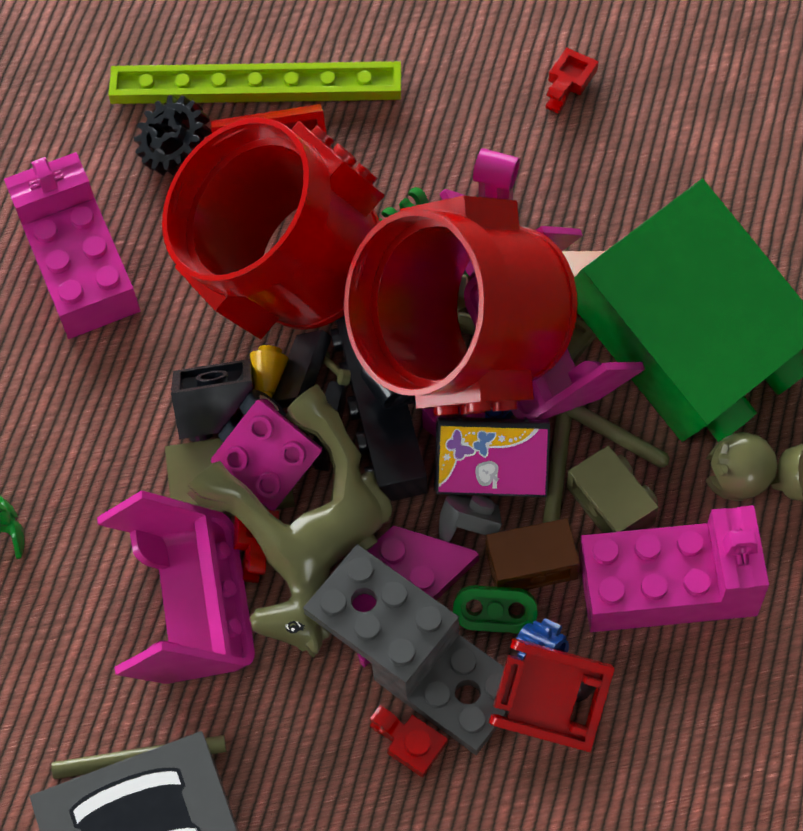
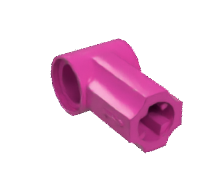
[473,148,520,200]

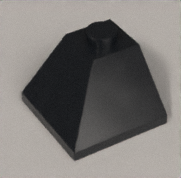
[171,359,253,442]

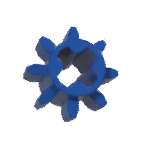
[516,618,569,658]

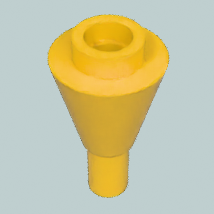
[250,345,289,398]

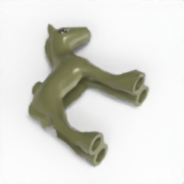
[187,384,393,657]

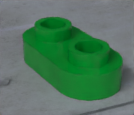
[453,585,538,633]

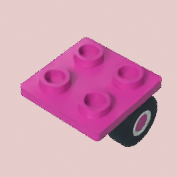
[211,389,322,511]

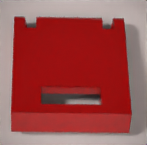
[489,638,615,753]

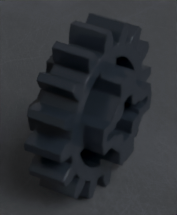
[134,95,212,176]

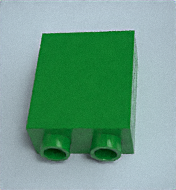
[574,178,803,443]

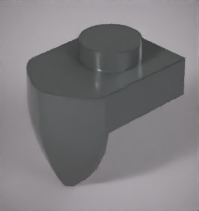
[439,494,502,542]

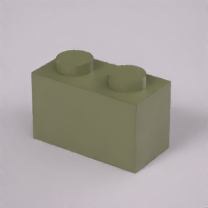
[567,445,658,533]

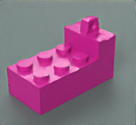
[4,152,141,339]
[579,505,769,632]

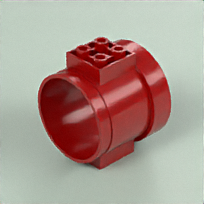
[162,118,385,340]
[344,195,578,416]

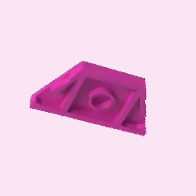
[352,525,479,668]

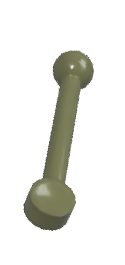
[322,351,351,386]

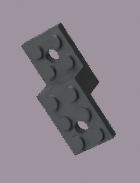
[303,544,508,755]

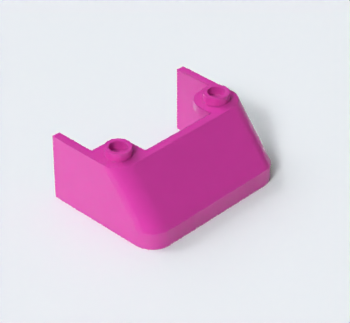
[464,226,645,419]
[97,490,255,684]

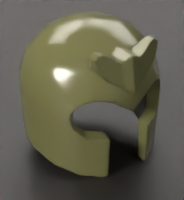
[705,432,778,501]

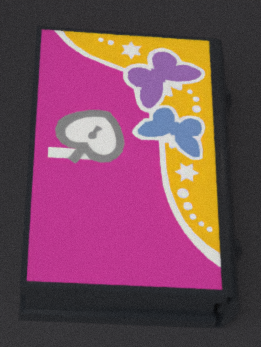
[434,415,550,497]

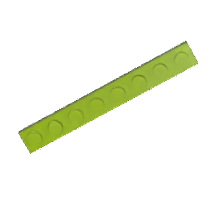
[108,61,401,104]

